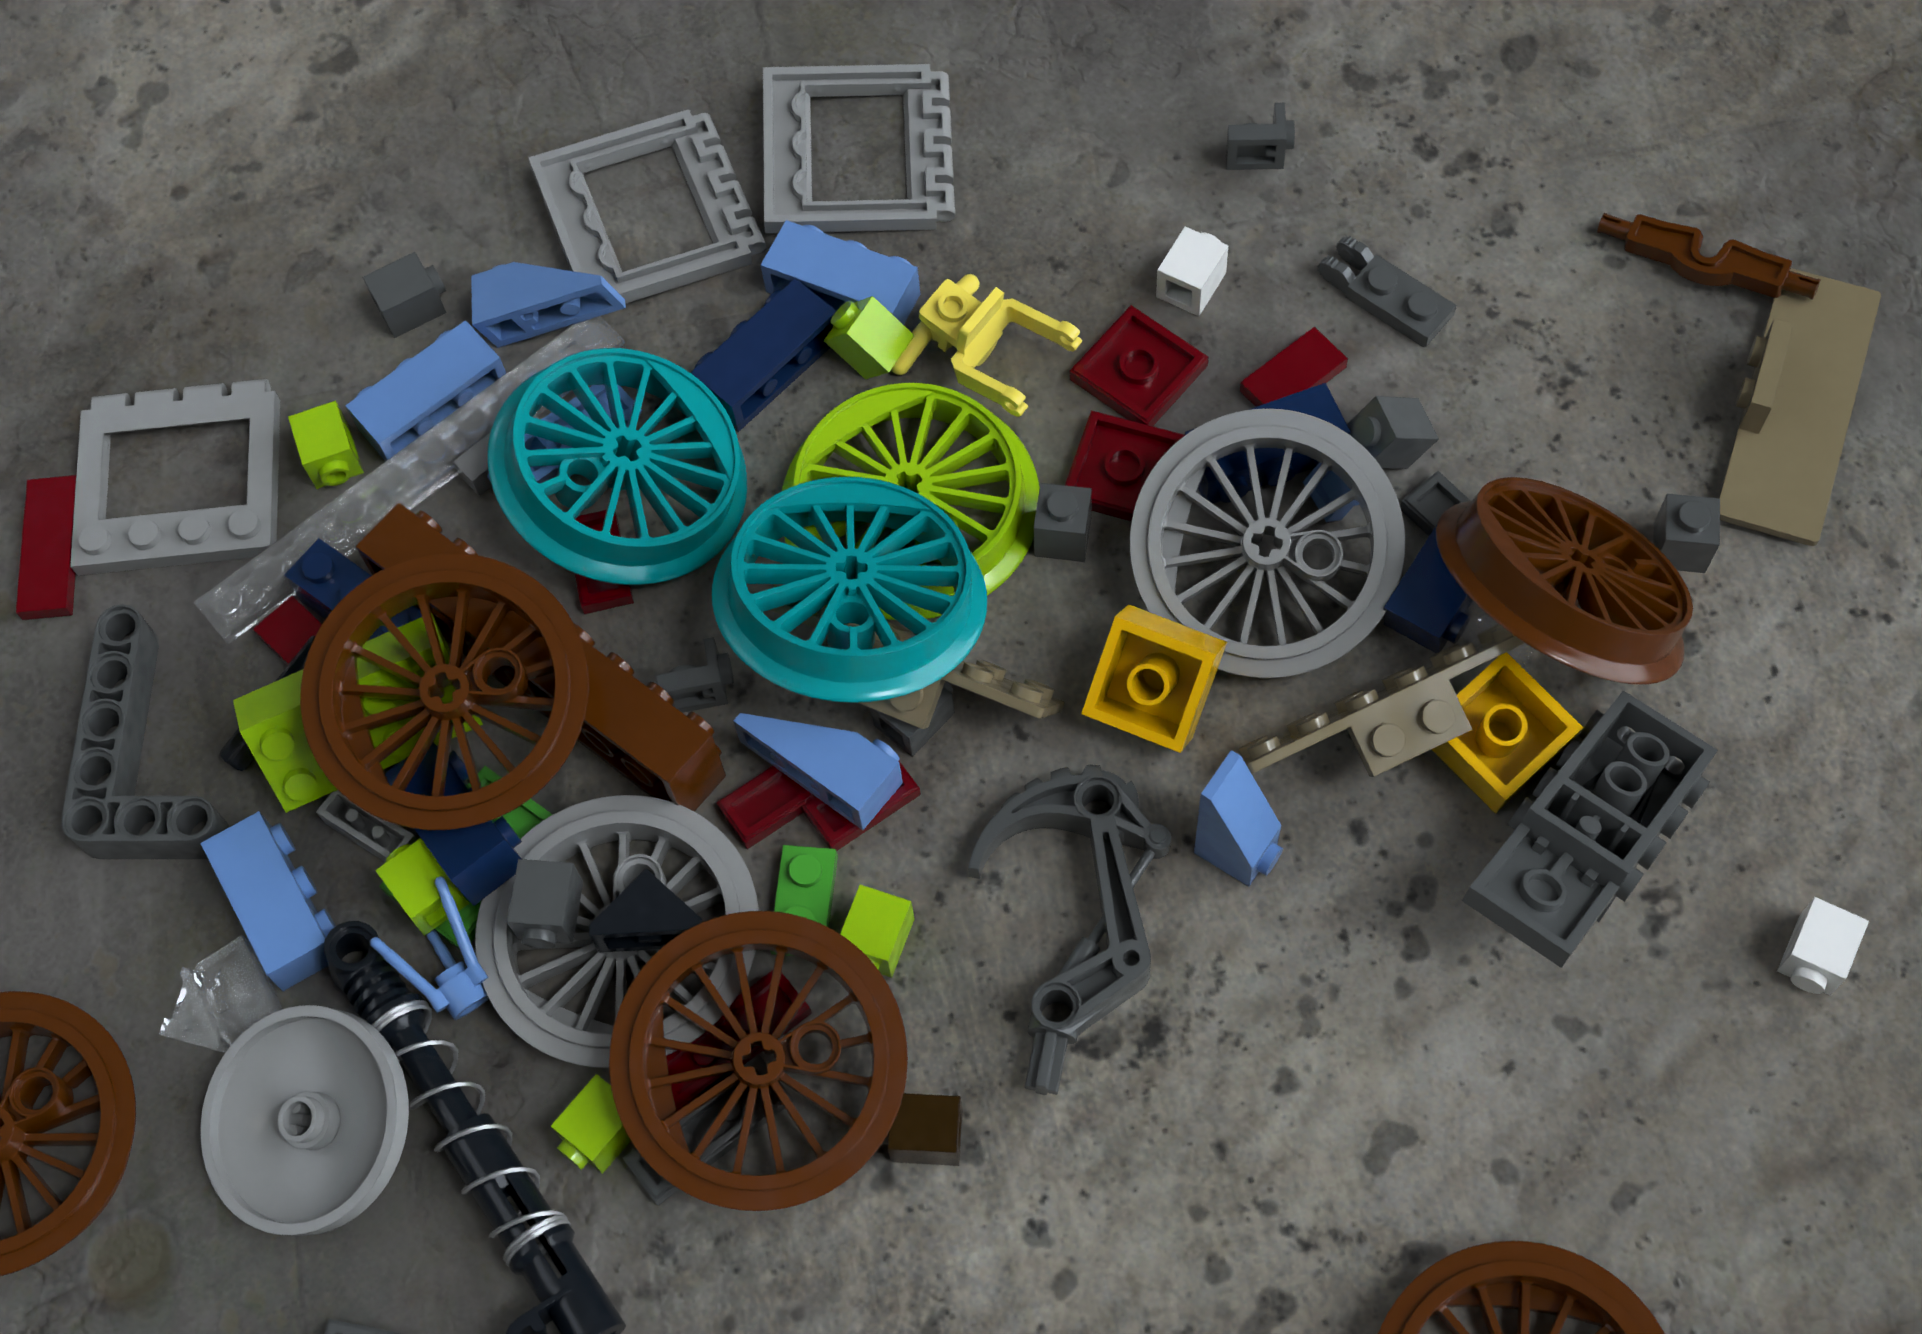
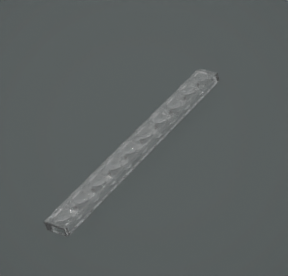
[194,316,627,644]

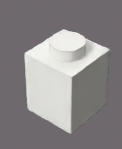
[1156,226,1229,316]
[1777,897,1869,996]

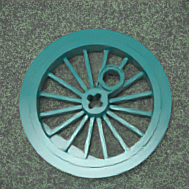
[488,348,747,585]
[712,477,987,702]

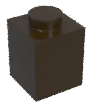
[882,1093,963,1166]

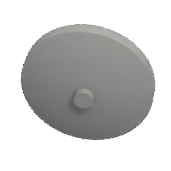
[200,1005,409,1236]

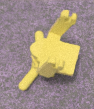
[891,274,1082,417]

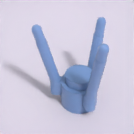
[370,876,489,1020]

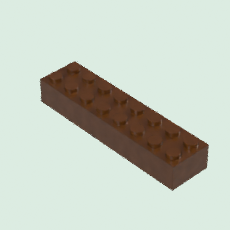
[355,503,726,812]

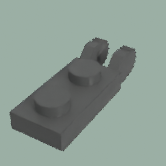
[1317,235,1457,347]

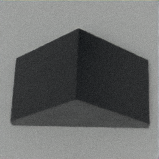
[589,869,703,953]

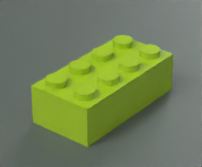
[233,613,483,813]

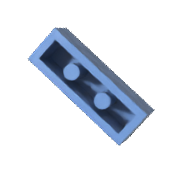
[760,220,920,325]
[345,320,510,468]
[201,811,336,991]

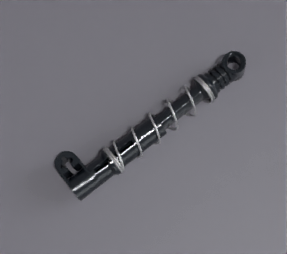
[324,921,626,1334]

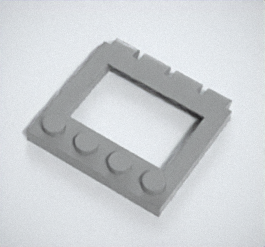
[763,64,955,233]
[528,109,767,304]
[70,379,281,576]

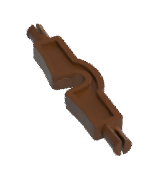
[1597,213,1821,300]

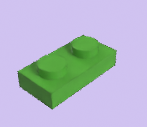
[770,845,838,956]

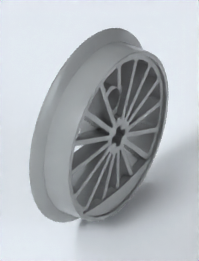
[1130,409,1405,678]
[475,795,759,1068]

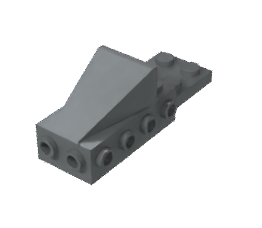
[1462,690,1718,968]

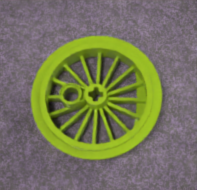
[782,383,1040,620]

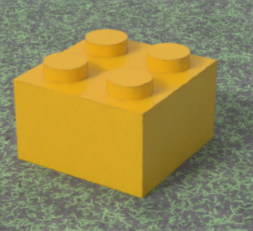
[1081,604,1227,753]
[1431,652,1584,814]

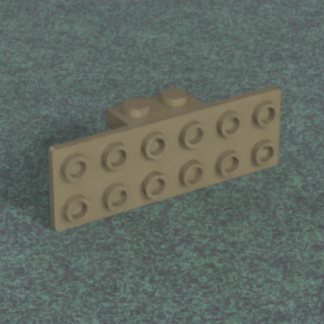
[1719,268,1881,546]
[753,585,1065,729]
[1238,624,1525,777]

